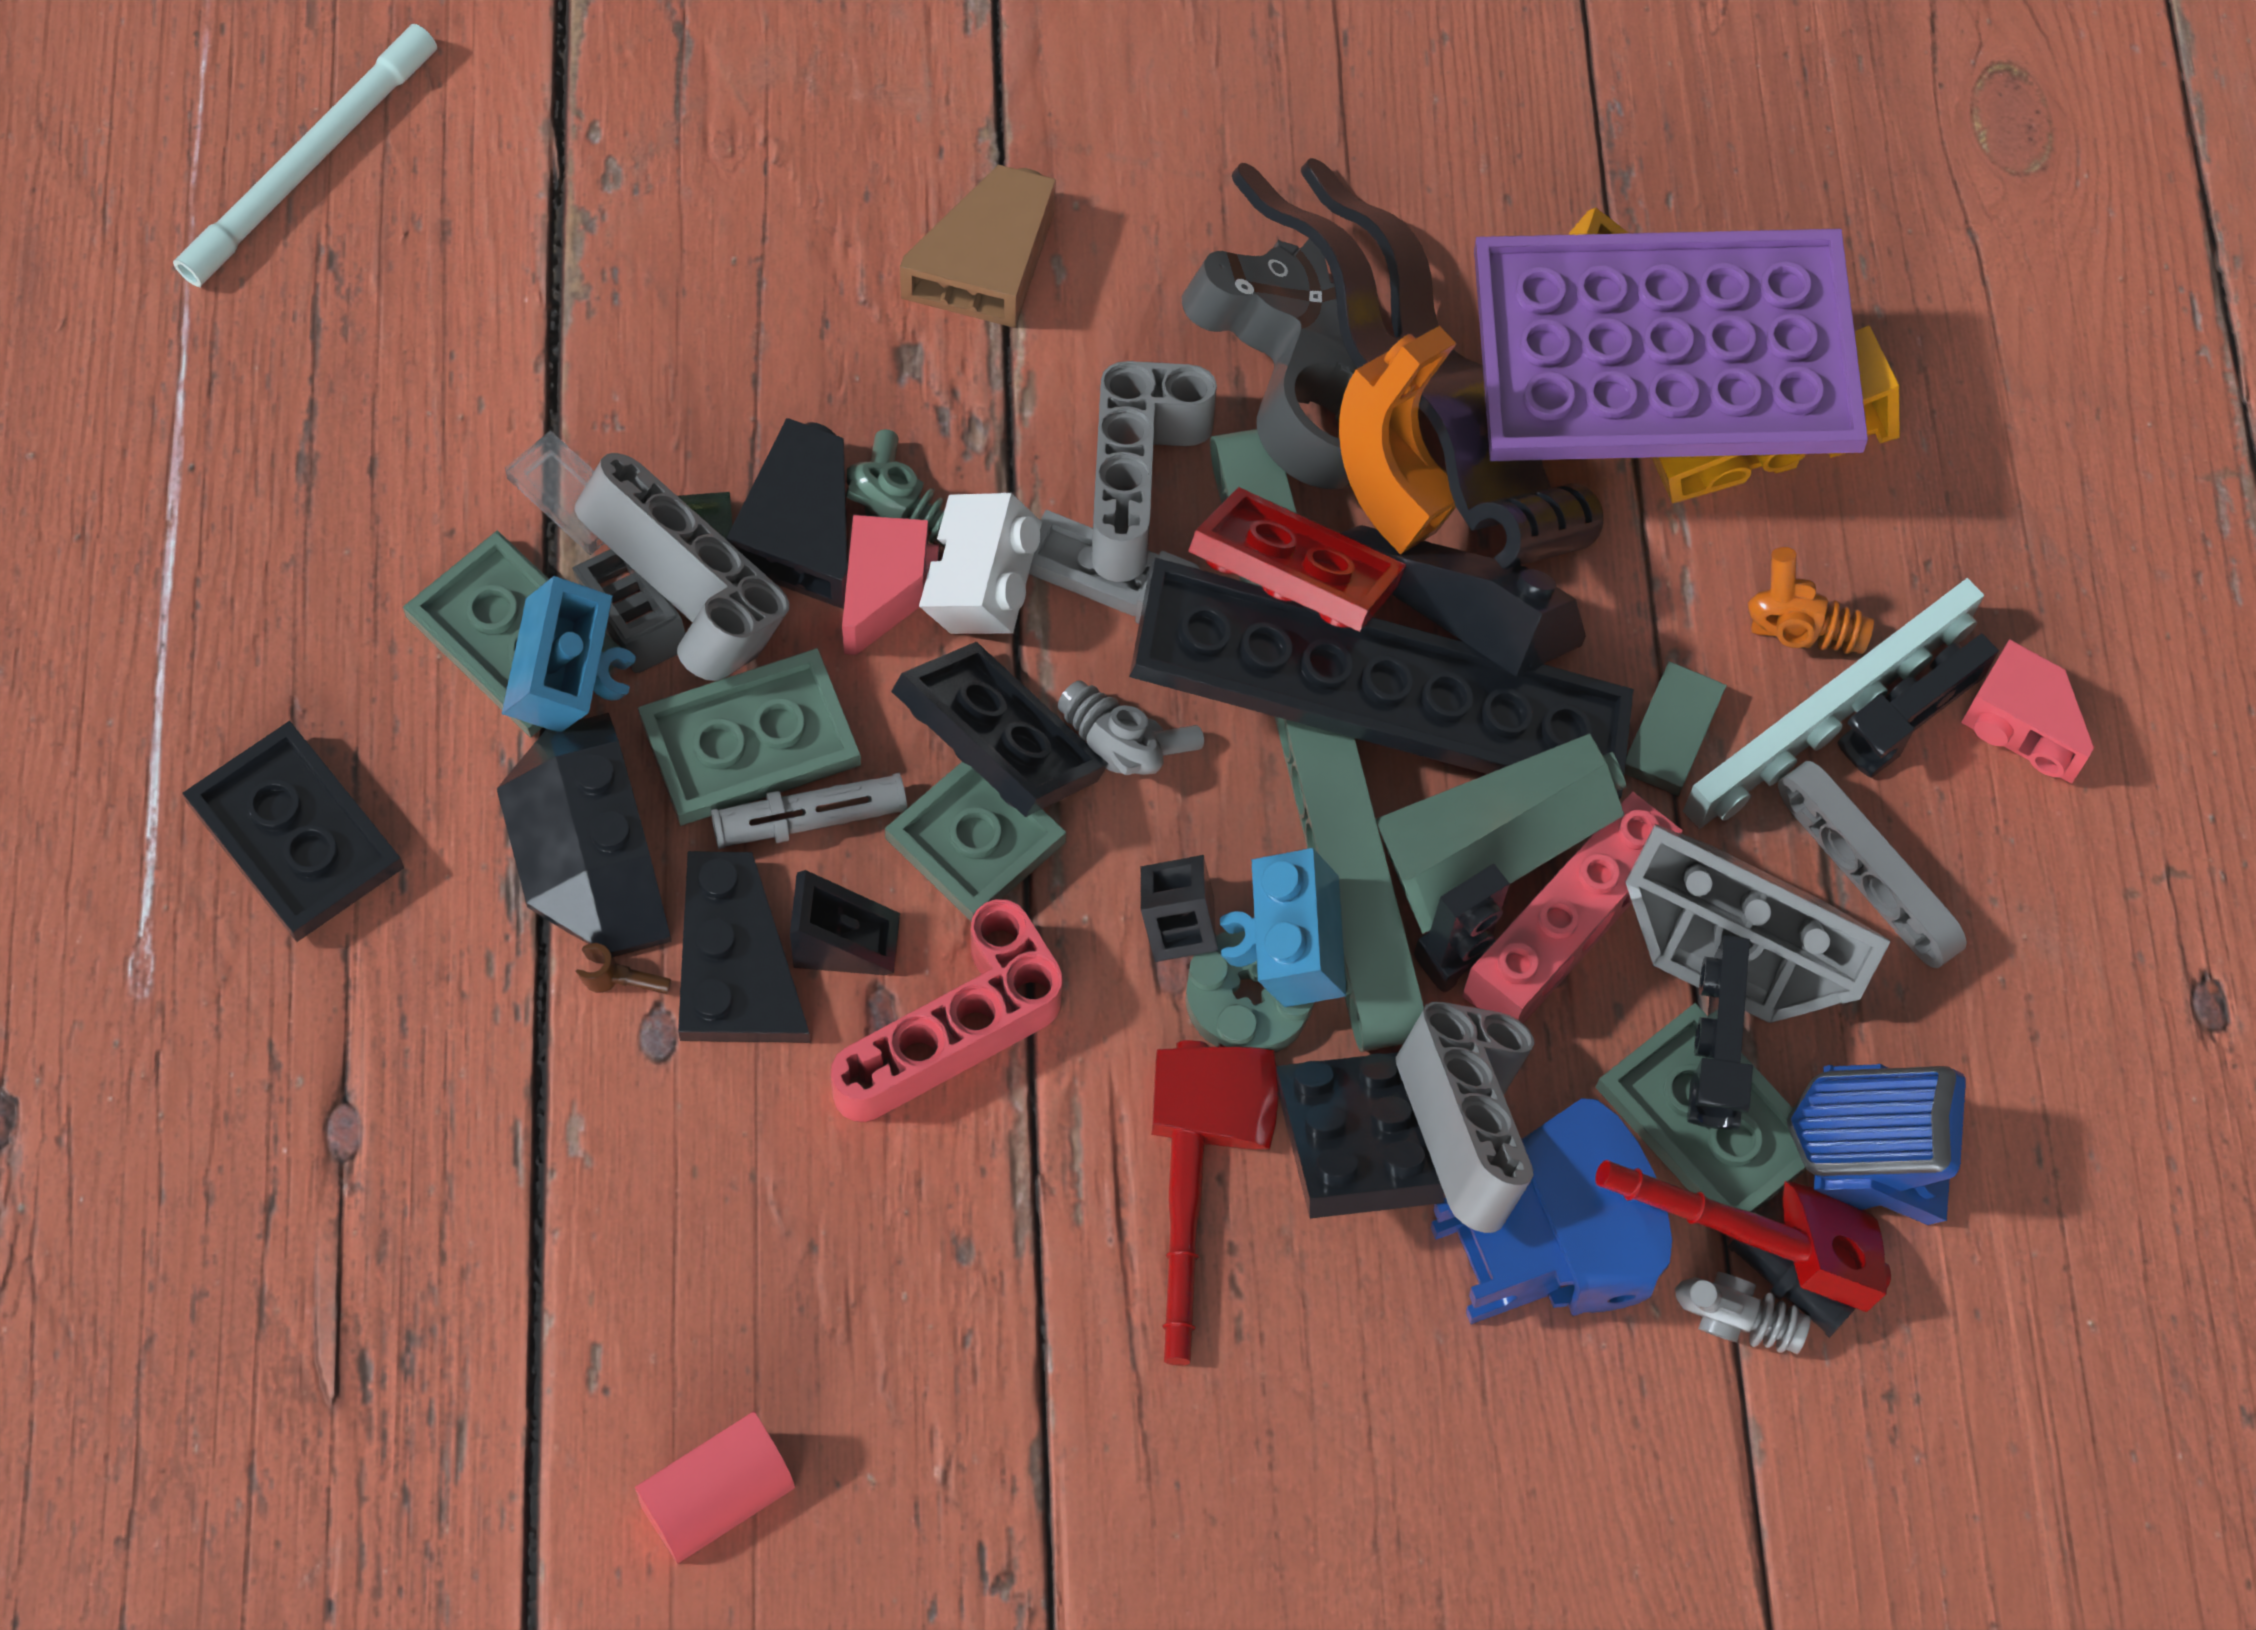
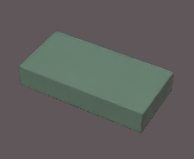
[1624,661,1727,796]

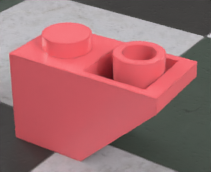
[1961,639,2094,784]

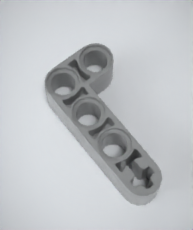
[1091,361,1217,582]
[575,453,789,681]
[1396,1002,1534,1233]

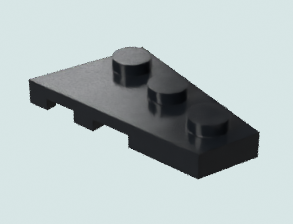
[678,851,811,1043]

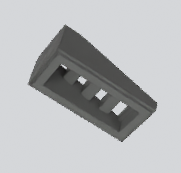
[572,549,686,673]

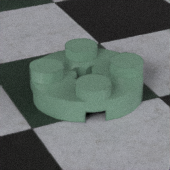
[1185,931,1314,1053]

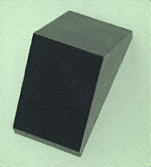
[790,870,900,975]

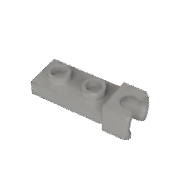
[1029,510,1200,624]

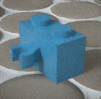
[502,576,636,732]
[1220,848,1347,1007]

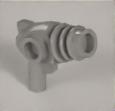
[1058,681,1204,775]
[1675,1272,1811,1354]

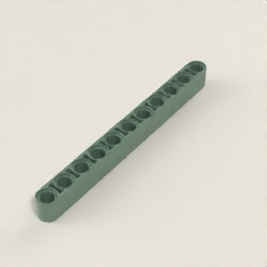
[1210,429,1424,1052]

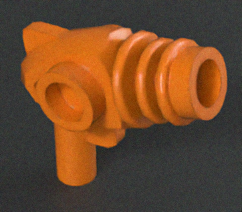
[1748,547,1874,654]

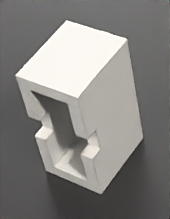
[919,493,1042,634]

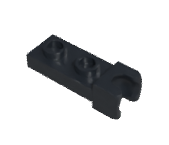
[1837,633,1999,778]
[1414,863,1510,993]
[1687,935,1753,1130]

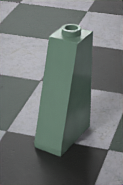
[1376,734,1627,934]

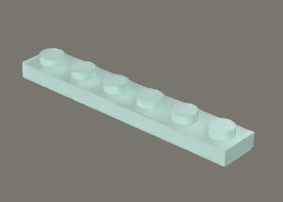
[1683,578,1984,829]

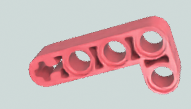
[831,899,1062,1122]

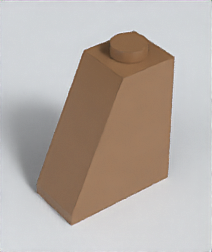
[900,164,1056,328]

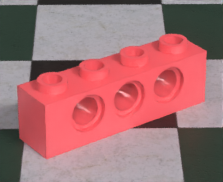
[1462,791,1683,1024]

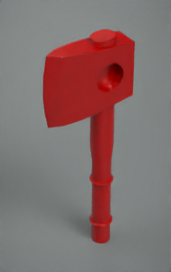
[1151,1040,1278,1365]
[1595,1160,1891,1312]

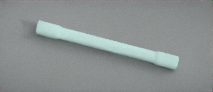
[173,24,437,287]

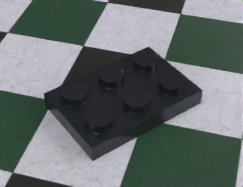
[891,641,1108,817]
[182,721,404,942]
[1276,1052,1444,1219]

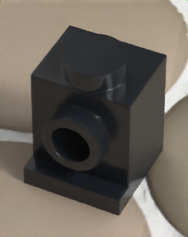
[1140,855,1218,962]

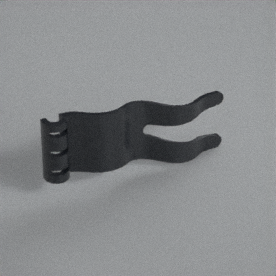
[1232,158,1604,570]

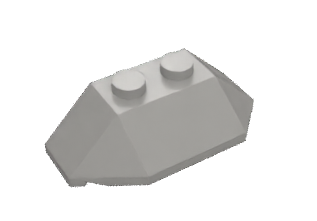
[1625,824,1891,1023]

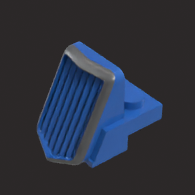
[1786,1064,1966,1225]

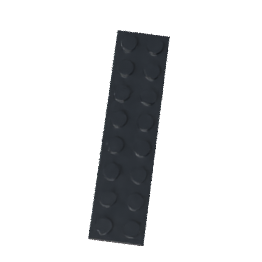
[1129,557,1634,800]

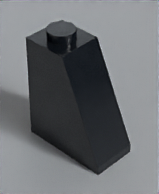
[727,418,848,609]

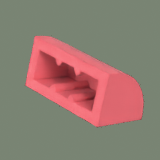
[635,1411,795,1564]

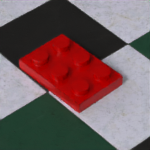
[1188,487,1406,632]

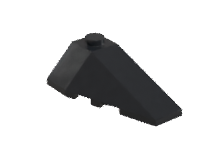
[1339,525,1586,677]

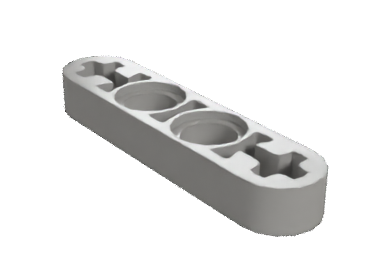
[1778,761,1967,968]

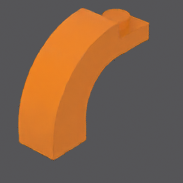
[1339,325,1457,555]

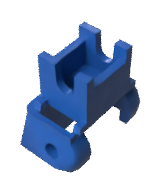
[1431,1098,1672,1324]

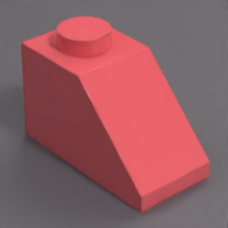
[842,515,940,655]

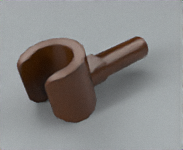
[576,943,671,994]

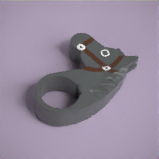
[1181,239,1358,489]

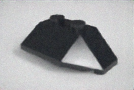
[497,713,672,957]

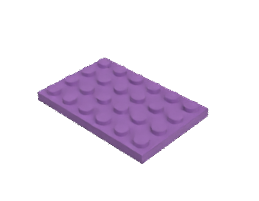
[1474,229,1868,461]

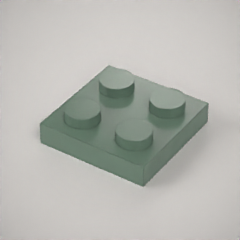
[885,762,1066,922]

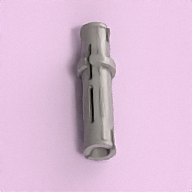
[711,773,907,849]

